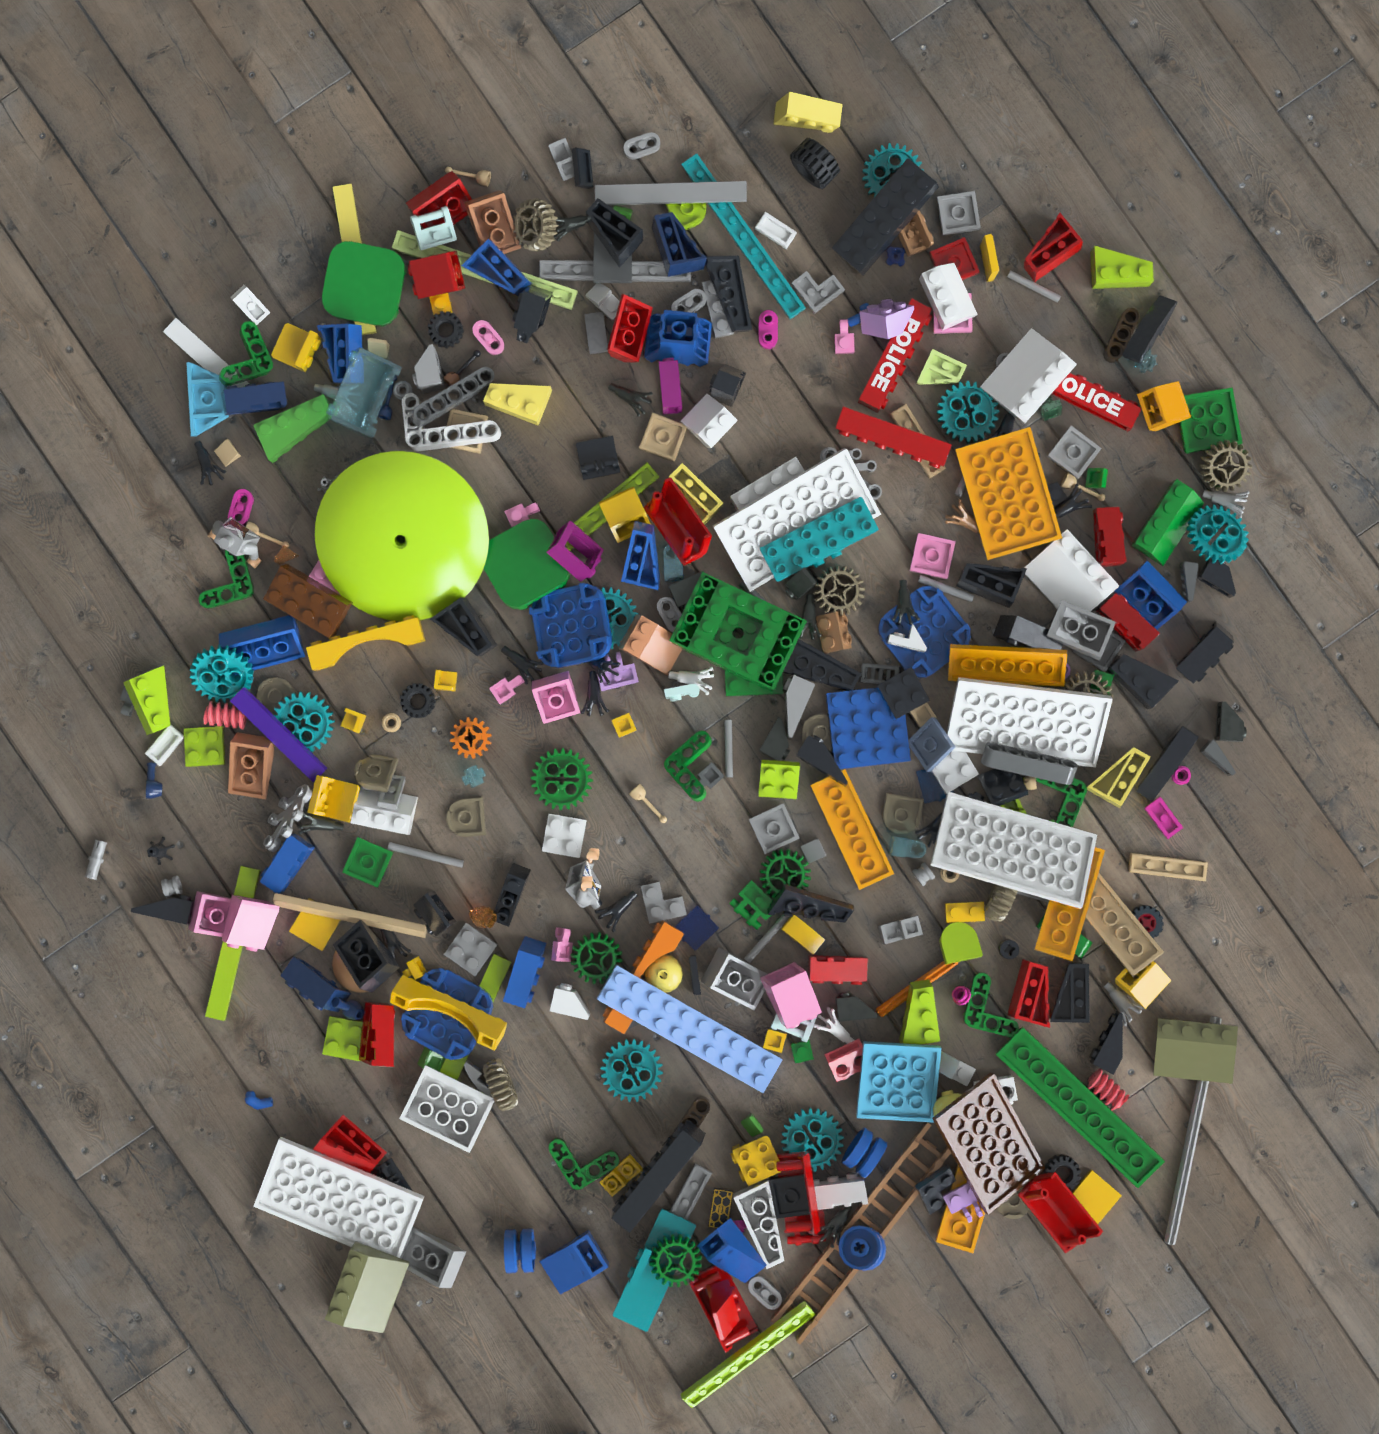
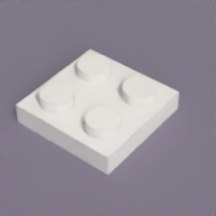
[932,751,979,794]
[542,814,587,858]

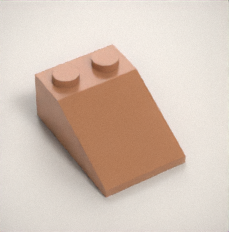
[464,190,521,254]
[618,614,682,676]
[228,732,274,799]

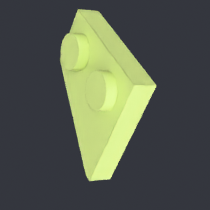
[916,349,967,385]

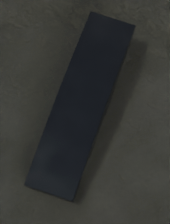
[1122,295,1178,364]
[1136,726,1199,802]

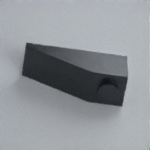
[796,735,848,787]
[131,894,194,925]

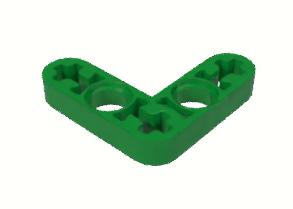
[219,321,273,386]
[198,550,254,609]
[664,731,712,802]
[1036,778,1087,828]
[963,972,1019,1037]
[549,1138,619,1190]

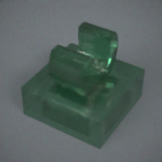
[1041,396,1062,421]

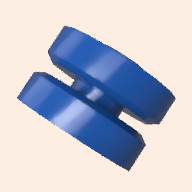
[841,1127,887,1178]
[838,1225,886,1271]
[504,1228,536,1274]

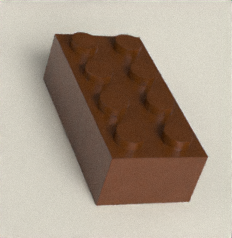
[263,564,353,638]

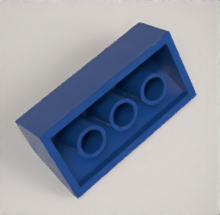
[219,615,306,675]

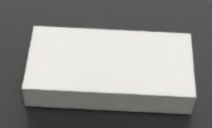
[755,212,797,249]
[145,724,184,766]

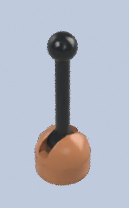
[443,350,481,386]

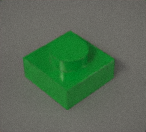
[1085,468,1108,488]
[1090,670,1114,693]
[791,1040,814,1064]

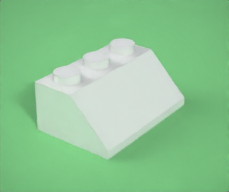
[919,263,978,331]
[351,786,418,835]

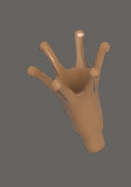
[945,499,980,534]

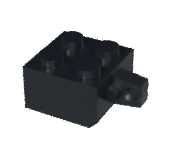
[512,285,553,343]

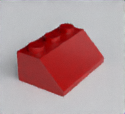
[406,171,472,229]
[607,294,653,363]

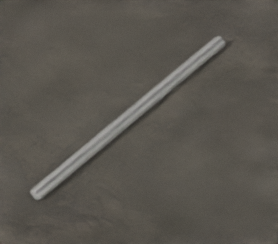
[1164,1016,1222,1245]

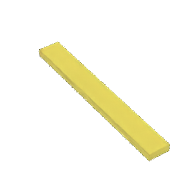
[333,184,377,335]

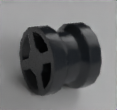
[998,939,1019,959]

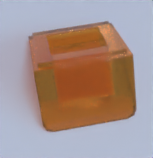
[274,546,299,565]

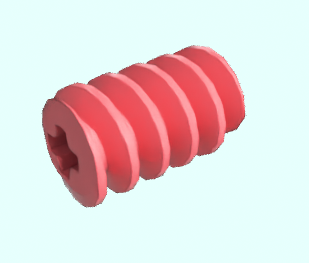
[204,701,247,730]
[1087,1068,1130,1111]

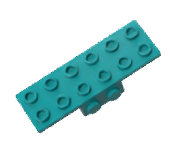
[760,497,879,582]
[613,1209,696,1332]

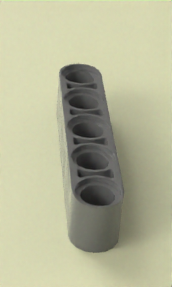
[411,367,494,427]
[981,742,1078,785]

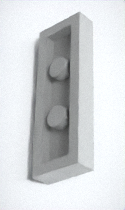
[702,280,734,339]

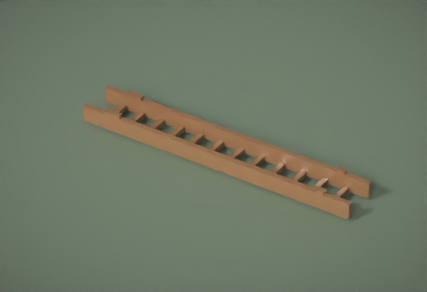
[771,1122,951,1344]

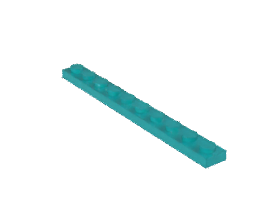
[681,154,806,320]

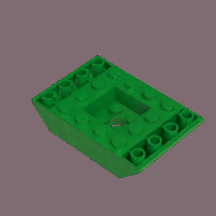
[669,572,807,690]

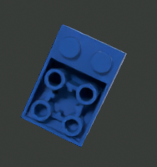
[697,1218,767,1283]
[539,1230,609,1294]

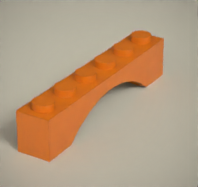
[602,920,684,1034]

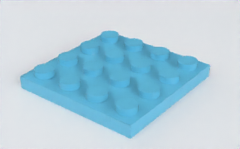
[856,1041,942,1122]

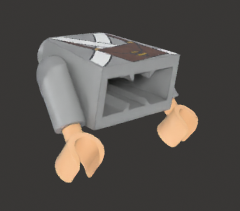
[208,517,261,569]
[565,848,603,909]

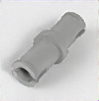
[84,840,107,880]

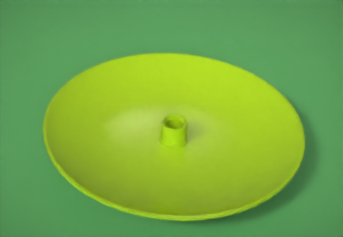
[315,451,489,622]

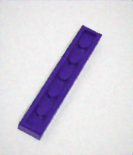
[230,687,327,782]

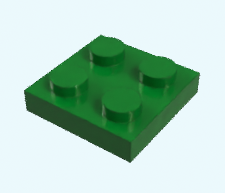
[342,837,394,888]

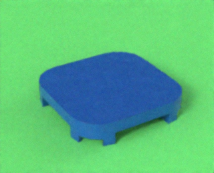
[529,583,612,668]
[878,586,971,678]
[401,968,493,1060]

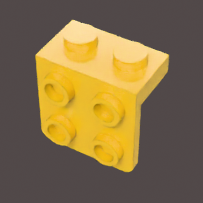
[271,323,321,373]
[307,775,360,823]
[730,1135,781,1186]

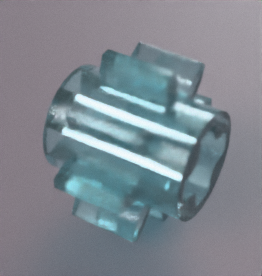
[1134,349,1158,373]
[461,765,486,788]

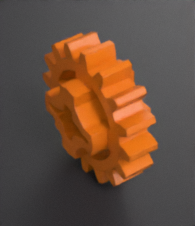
[450,717,492,759]

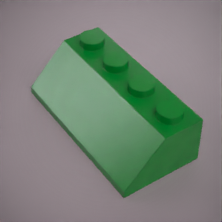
[1131,479,1204,566]

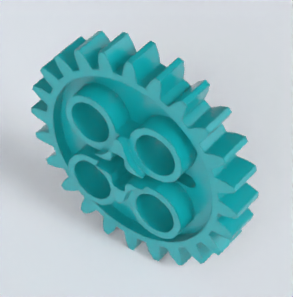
[862,143,924,197]
[936,381,999,444]
[1186,505,1249,564]
[602,587,639,649]
[190,645,254,703]
[273,691,335,752]
[600,1038,663,1102]
[781,1107,844,1172]

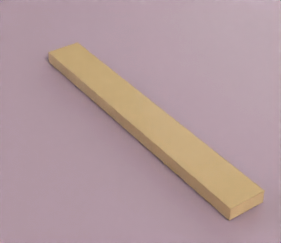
[273,893,427,938]

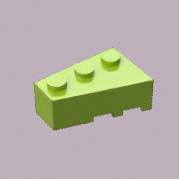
[1090,246,1154,289]
[123,665,170,735]
[899,979,940,1045]

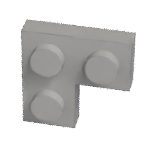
[791,271,845,314]
[363,775,405,810]
[641,882,687,924]

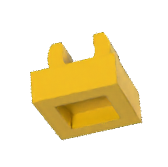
[402,956,427,980]

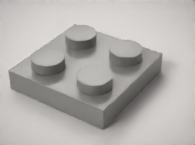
[937,191,981,236]
[1047,426,1102,480]
[749,803,800,854]
[444,922,498,976]

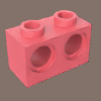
[824,1039,863,1082]

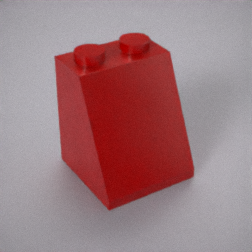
[408,251,466,299]

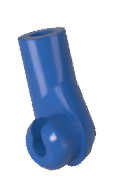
[848,303,869,327]
[244,1091,273,1110]

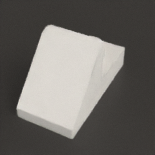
[585,283,620,322]
[230,285,270,326]
[887,624,927,653]
[939,1051,976,1086]

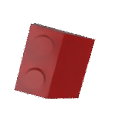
[706,1279,741,1341]

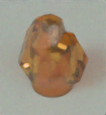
[469,906,497,928]

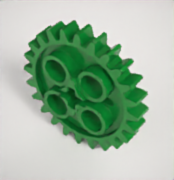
[531,748,593,810]

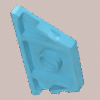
[186,362,229,437]

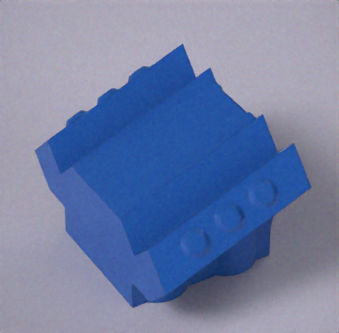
[644,310,712,367]

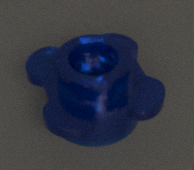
[886,247,906,266]

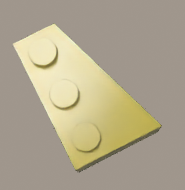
[774,92,842,133]
[483,383,552,426]
[669,463,724,525]
[1087,747,1150,808]

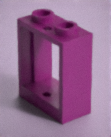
[659,358,682,415]
[546,520,604,582]

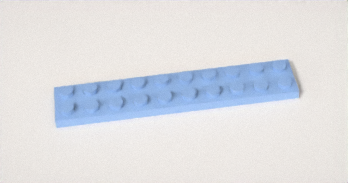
[597,965,782,1093]

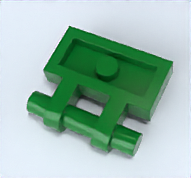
[729,880,773,930]

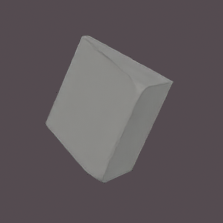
[800,838,826,863]

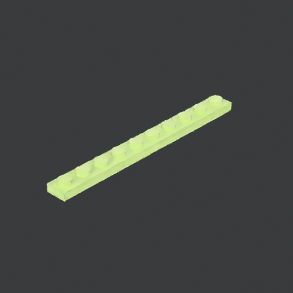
[392,230,578,310]

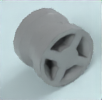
[912,862,935,886]
[161,875,183,898]

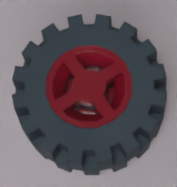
[1131,905,1164,939]

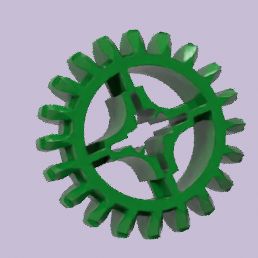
[759,849,811,898]
[571,932,623,984]
[649,1234,702,1288]

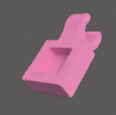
[834,319,854,354]
[505,502,540,527]
[489,675,524,705]
[551,927,573,962]

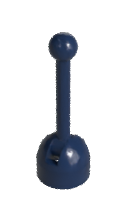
[376,374,397,420]

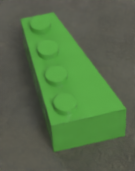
[253,394,335,463]

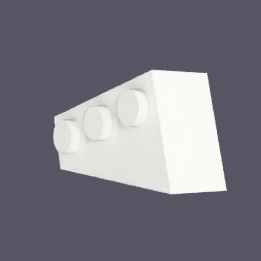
[813,1172,868,1210]

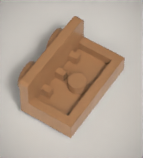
[898,210,934,257]
[816,611,852,654]

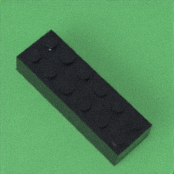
[832,158,939,276]
[611,1119,706,1233]

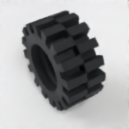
[428,311,464,348]
[400,683,436,718]
[1044,1154,1081,1190]

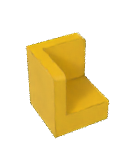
[434,669,457,692]
[341,708,366,733]

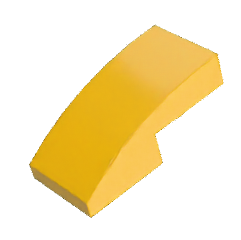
[781,915,825,955]
[599,1154,642,1197]

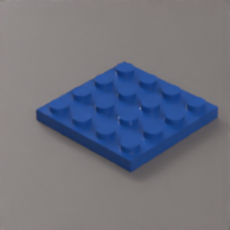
[825,688,911,769]

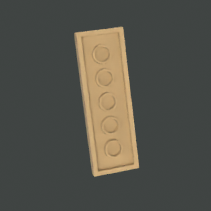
[1085,873,1164,976]

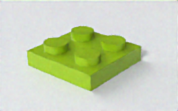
[184,726,225,767]
[759,760,800,799]
[322,1016,363,1061]

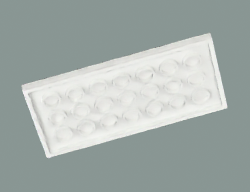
[713,448,881,592]
[947,677,1112,767]
[931,792,1097,909]
[253,1137,425,1258]

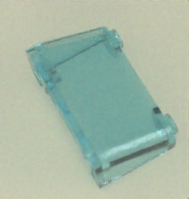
[326,347,402,438]

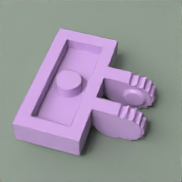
[598,652,639,691]
[942,1182,983,1223]

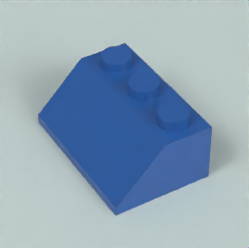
[1114,561,1187,630]

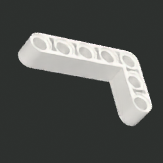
[402,393,501,451]

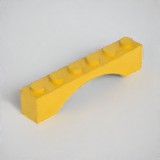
[306,615,426,671]
[390,975,507,1051]

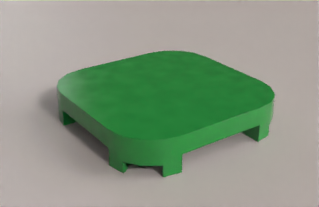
[322,241,406,327]
[484,519,570,610]

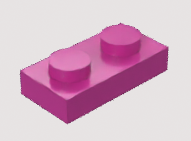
[1144,797,1183,839]

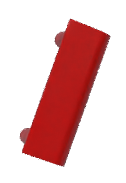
[643,477,712,566]
[776,1152,821,1235]
[1018,1172,1103,1254]
[689,1265,759,1353]

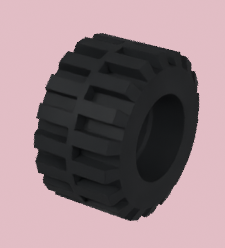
[790,138,840,189]

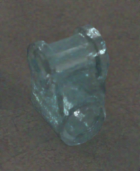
[663,545,684,582]
[888,836,926,858]

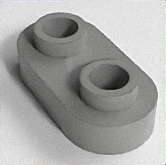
[624,132,660,160]
[671,289,706,313]
[657,597,682,633]
[748,1275,782,1310]

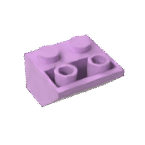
[860,299,914,339]

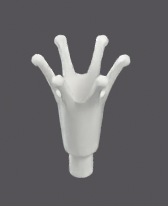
[669,667,714,695]
[813,1007,855,1044]

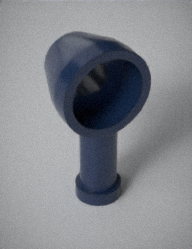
[146,762,163,799]
[332,998,365,1020]

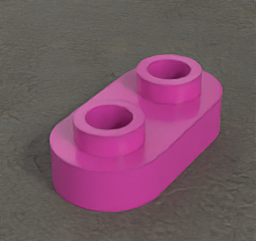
[758,310,778,349]
[228,489,254,526]

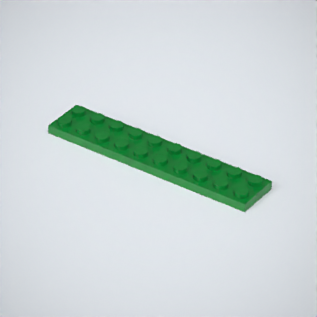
[996,1026,1165,1188]

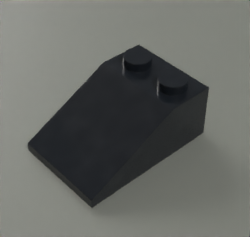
[414,891,457,936]
[333,920,400,992]

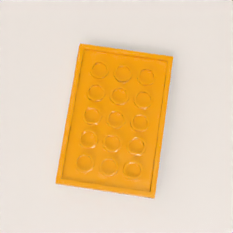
[955,427,1062,560]

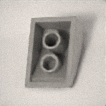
[1047,600,1116,660]
[783,675,815,739]
[700,948,768,1010]
[400,1227,467,1288]

